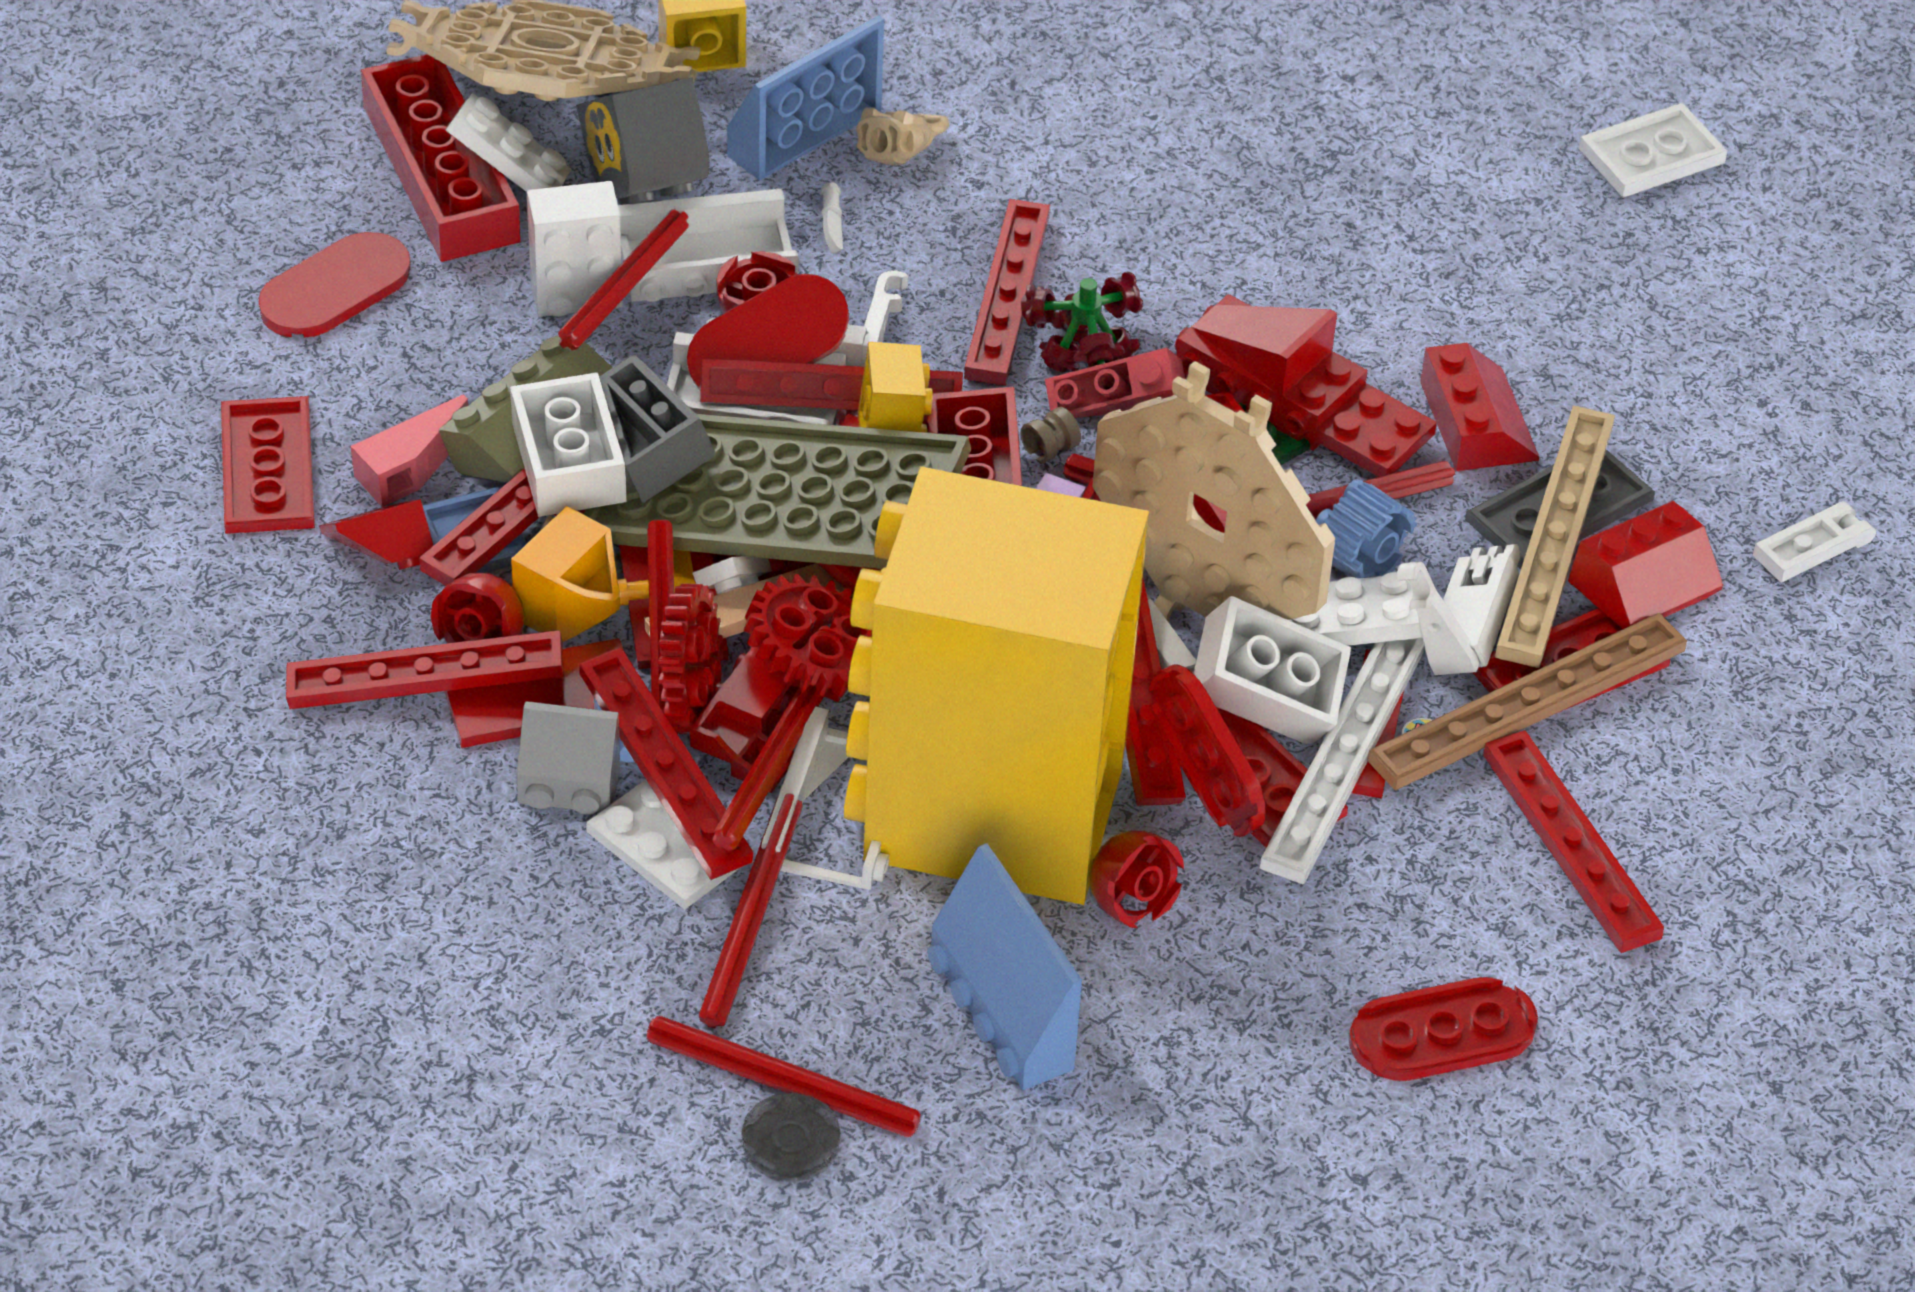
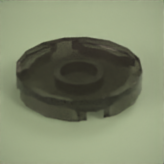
[741,1093,841,1181]

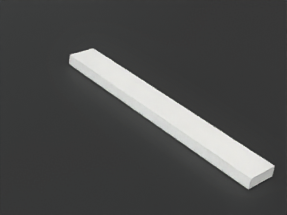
[1260,636,1425,885]

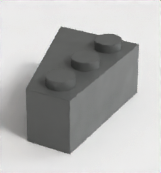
[599,354,716,503]

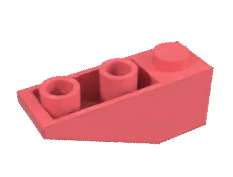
[1045,347,1185,418]
[351,394,469,507]

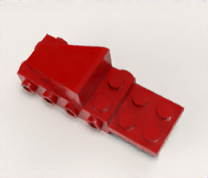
[1174,294,1437,477]

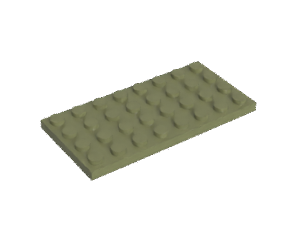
[584,414,971,569]

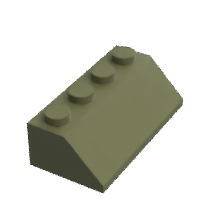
[438,336,613,483]

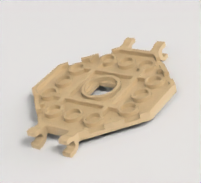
[386,0,700,101]
[1093,361,1335,623]

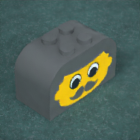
[576,77,710,205]

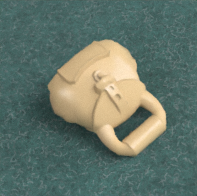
[856,108,949,165]

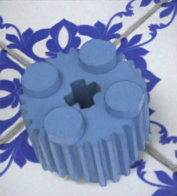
[1316,479,1417,579]

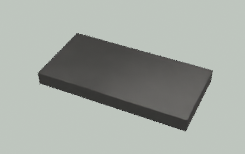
[1465,449,1655,570]

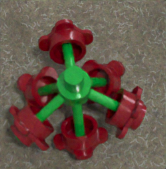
[1021,272,1143,372]

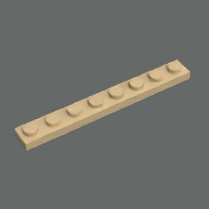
[1495,405,1615,668]

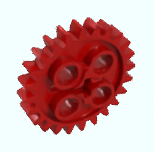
[744,574,873,697]
[658,583,723,734]

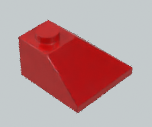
[319,499,434,570]

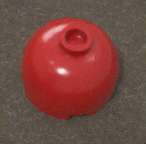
[716,251,798,314]
[430,573,525,644]
[1089,830,1184,928]

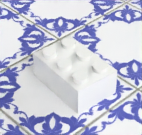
[527,181,622,317]
[510,372,627,517]
[1194,596,1351,744]

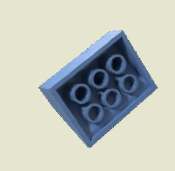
[727,15,884,181]
[927,843,1082,1090]

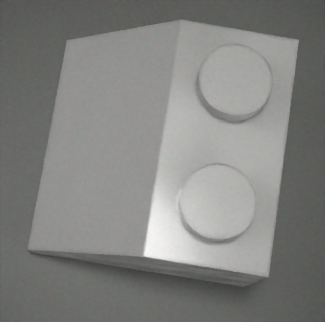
[516,702,620,815]

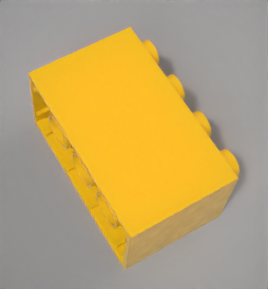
[844,466,1149,905]

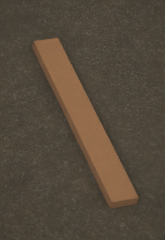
[1368,613,1687,791]

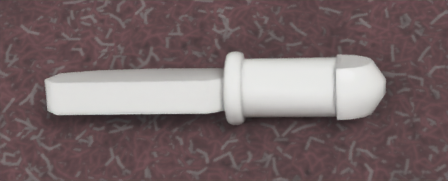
[820,182,843,254]

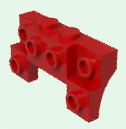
[690,643,847,793]

